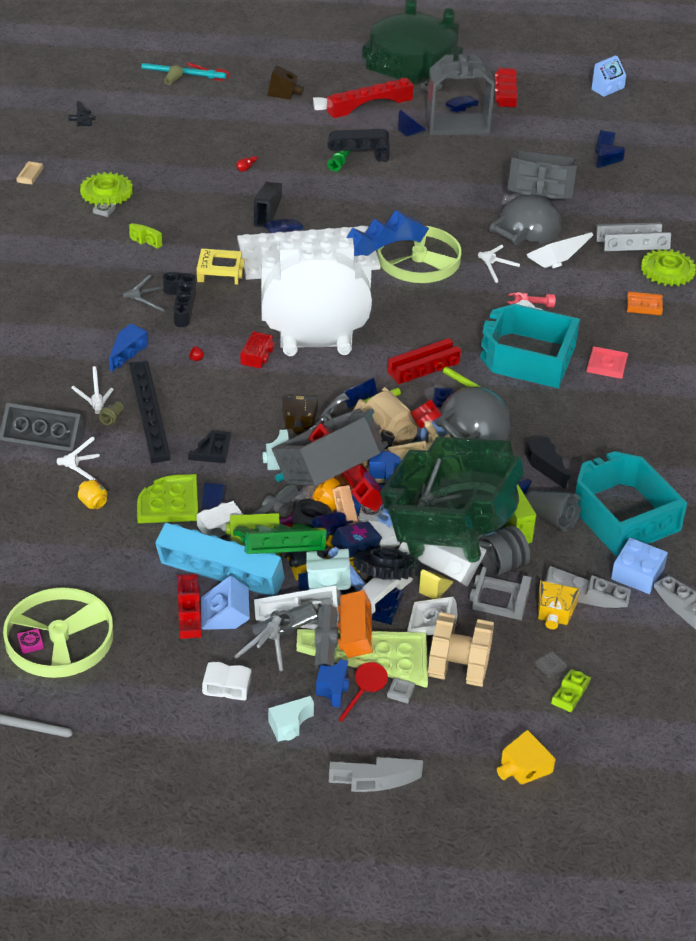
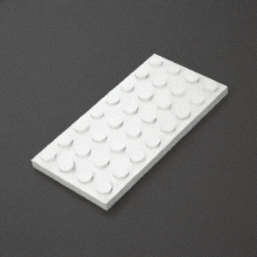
[237,226,380,280]

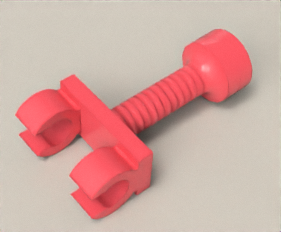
[507,293,556,308]

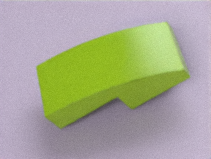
[129,223,162,249]
[551,669,591,712]

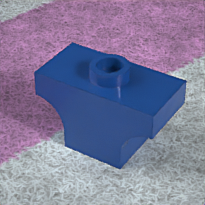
[316,660,350,708]

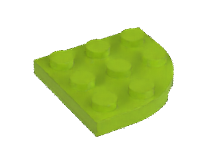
[137,474,198,523]

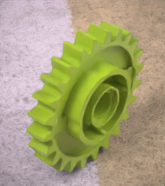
[80,172,133,206]
[641,249,696,287]

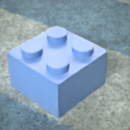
[611,538,668,594]

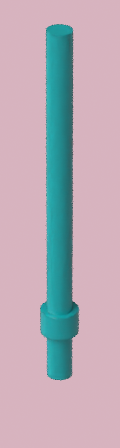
[141,63,227,79]

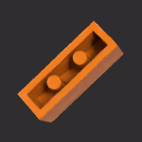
[338,590,373,658]

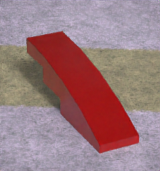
[177,574,202,639]

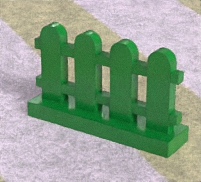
[233,523,327,554]

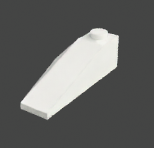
[527,232,593,269]
[398,533,487,586]
[254,586,342,630]

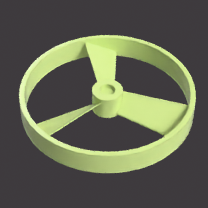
[377,226,461,283]
[3,588,113,678]

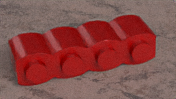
[495,67,517,107]

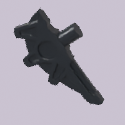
[69,101,96,127]

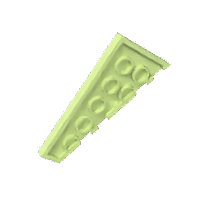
[297,629,428,688]

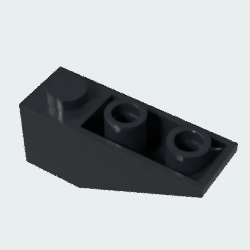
[525,437,570,488]

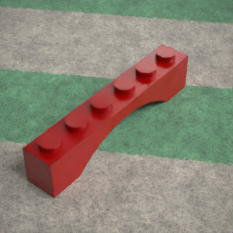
[327,78,414,119]
[308,423,388,512]

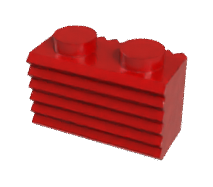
[240,331,275,369]

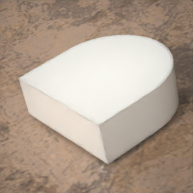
[313,98,327,110]

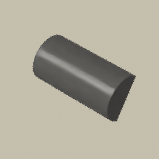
[0,403,84,452]

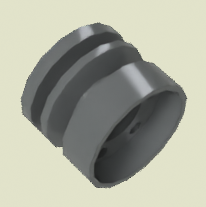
[477,525,530,577]

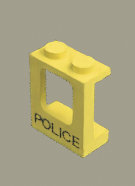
[197,249,245,284]

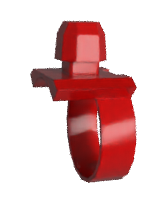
[411,399,442,429]

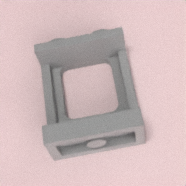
[470,567,532,620]

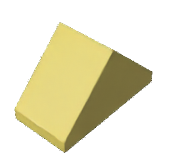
[419,569,453,599]

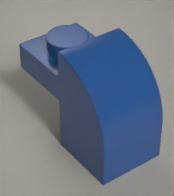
[369,451,402,490]

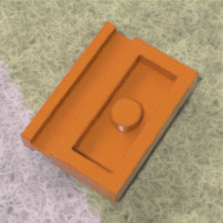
[627,292,663,315]

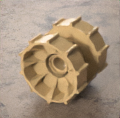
[428,612,494,687]

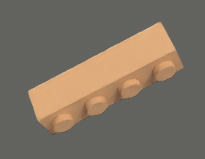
[332,485,358,527]

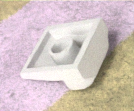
[407,597,458,635]

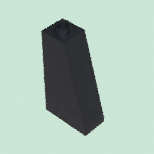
[254,181,282,228]

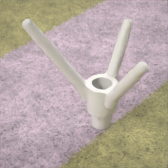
[478,245,520,283]
[71,366,113,414]
[57,437,100,480]

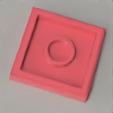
[586,346,628,379]

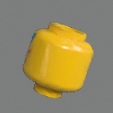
[78,480,107,509]

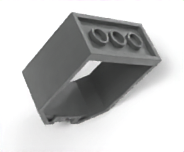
[426,54,495,135]
[507,150,579,199]
[271,409,388,486]

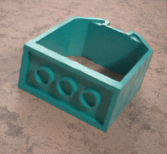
[480,304,580,388]
[575,451,687,557]

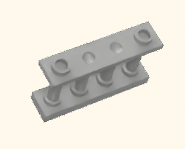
[595,222,671,251]

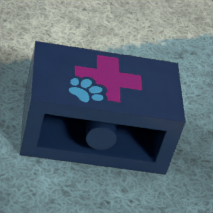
[331,521,382,558]

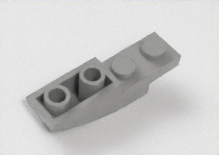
[545,566,631,608]
[654,575,696,629]
[329,757,423,792]

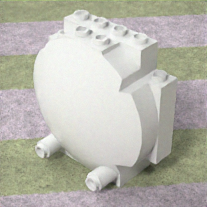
[261,237,372,356]

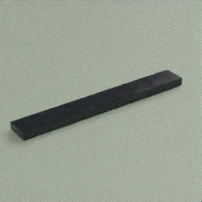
[129,361,171,463]

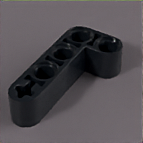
[328,129,390,162]
[163,272,196,327]

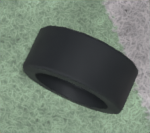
[292,499,332,530]

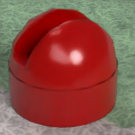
[189,346,204,361]

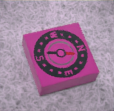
[17,629,44,654]

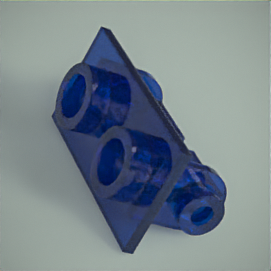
[341,378,378,408]
[312,512,353,536]

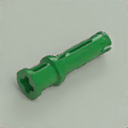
[327,140,352,172]

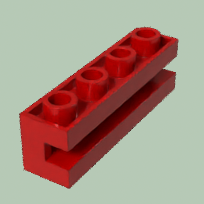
[387,338,461,385]

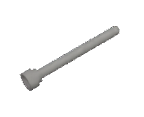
[0,714,73,738]

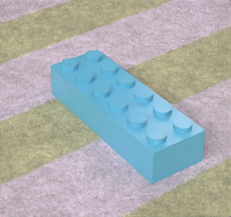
[155,523,285,597]

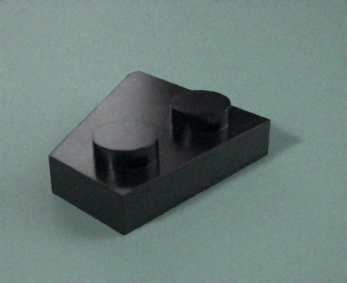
[188,430,231,463]

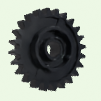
[354,548,421,580]

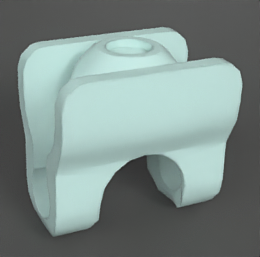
[306,549,351,590]

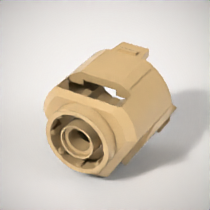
[353,387,417,446]

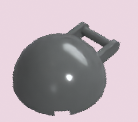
[489,194,562,245]
[435,387,512,453]

